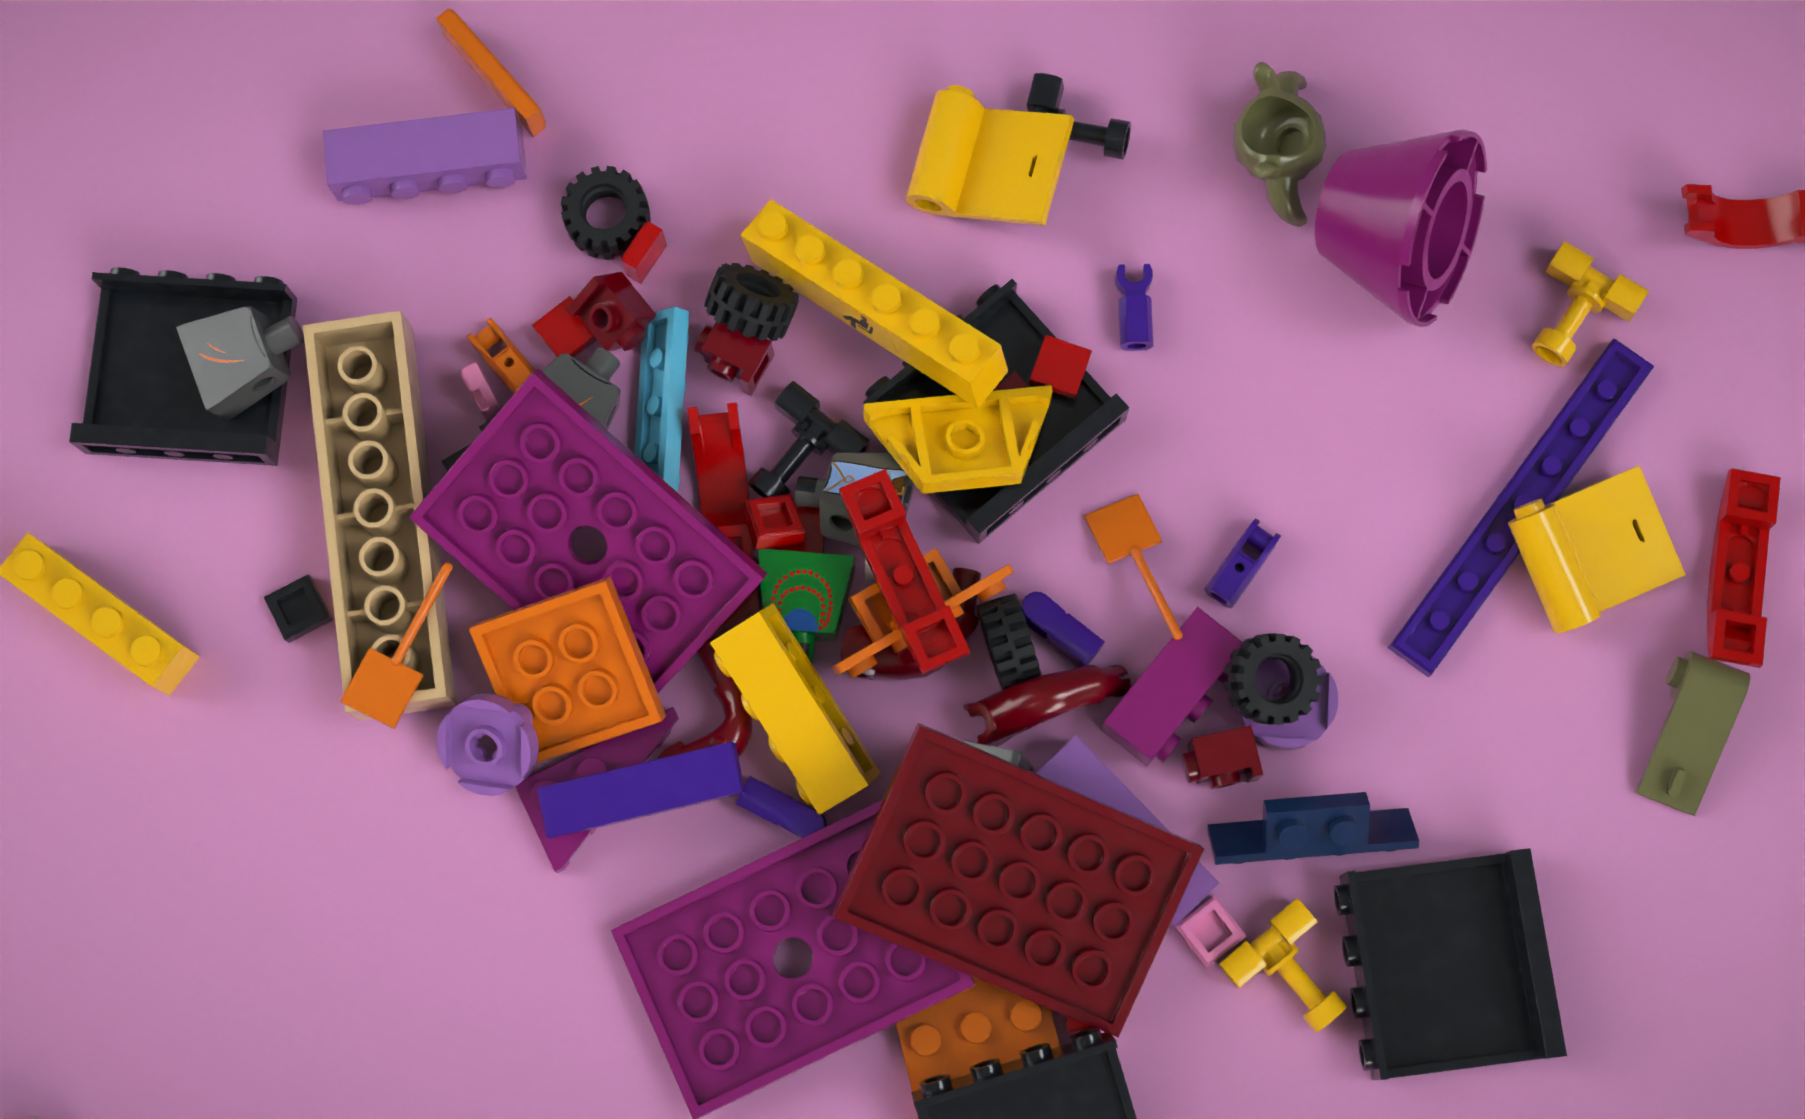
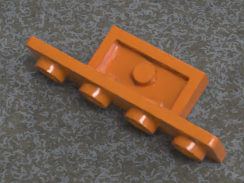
[830,548,1014,678]

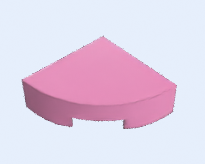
[460,362,502,422]

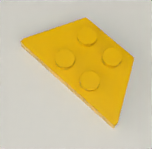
[863,385,1053,494]

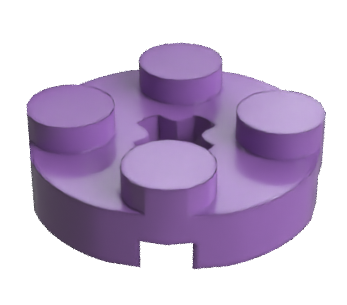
[1236,654,1338,750]
[437,693,539,796]

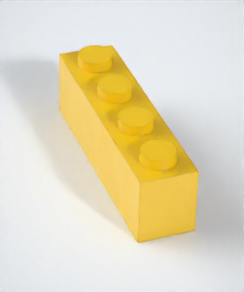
[0,532,200,696]
[710,603,881,815]

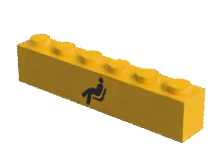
[740,199,1008,408]

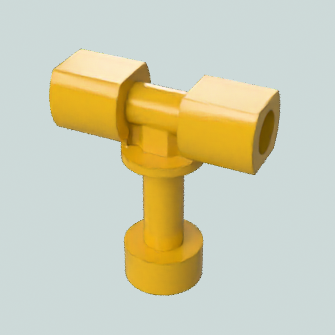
[1532,241,1649,367]
[1218,898,1347,1033]

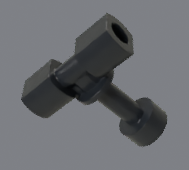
[1027,73,1131,160]
[748,381,869,498]

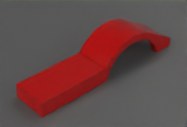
[1681,184,1805,249]
[687,402,761,629]

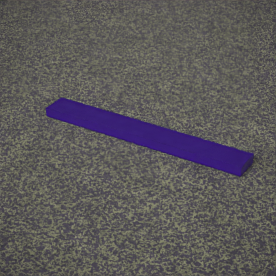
[1388,338,1654,677]

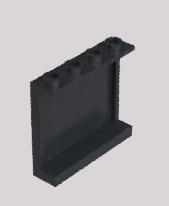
[69,267,297,466]
[863,279,1129,544]
[1334,848,1567,1080]
[911,1028,1137,1119]

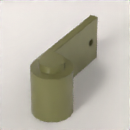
[1635,651,1750,816]

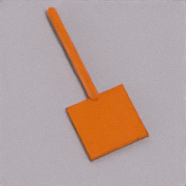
[1084,494,1183,640]
[340,562,453,729]

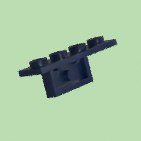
[1208,792,1419,865]

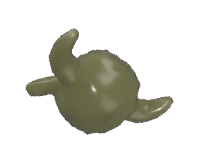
[1233,62,1326,227]

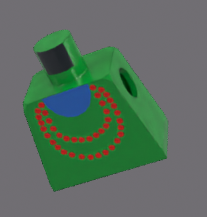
[758,549,855,665]

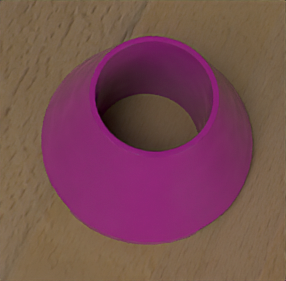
[1315,129,1487,327]

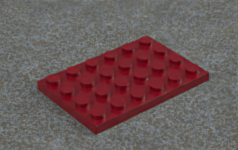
[832,722,1204,1038]

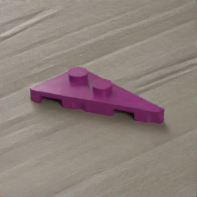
[515,707,679,873]

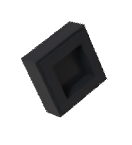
[264,574,333,643]

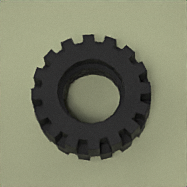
[561,166,651,260]
[704,263,799,341]
[976,593,1041,690]
[1223,633,1323,725]

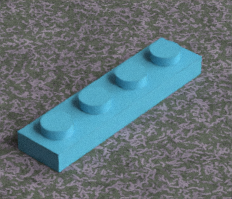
[634,307,689,493]

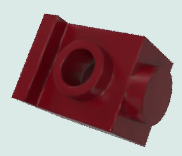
[566,271,656,351]
[694,322,774,396]
[1182,725,1264,789]

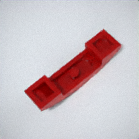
[1707,468,1781,668]
[839,469,971,674]

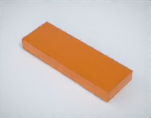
[436,8,546,138]

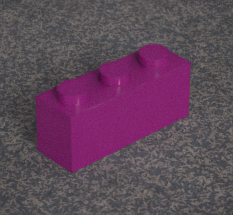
[1100,606,1242,767]

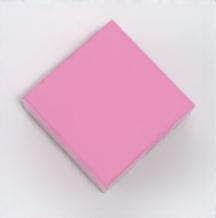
[1174,896,1247,968]

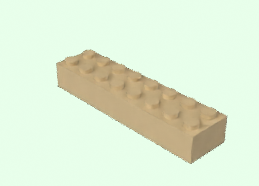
[303,310,457,721]

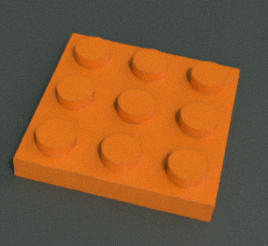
[469,576,667,763]
[896,976,1060,1119]

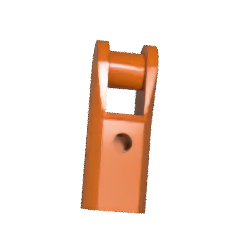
[466,317,536,395]

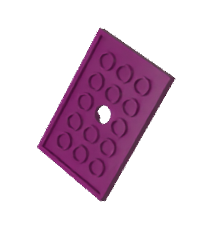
[409,369,768,693]
[611,800,976,1119]

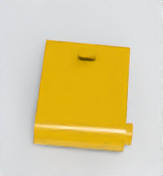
[905,85,1075,226]
[1508,465,1686,634]

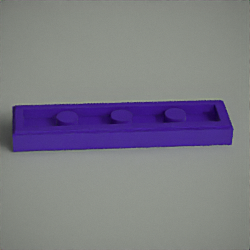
[537,742,746,839]

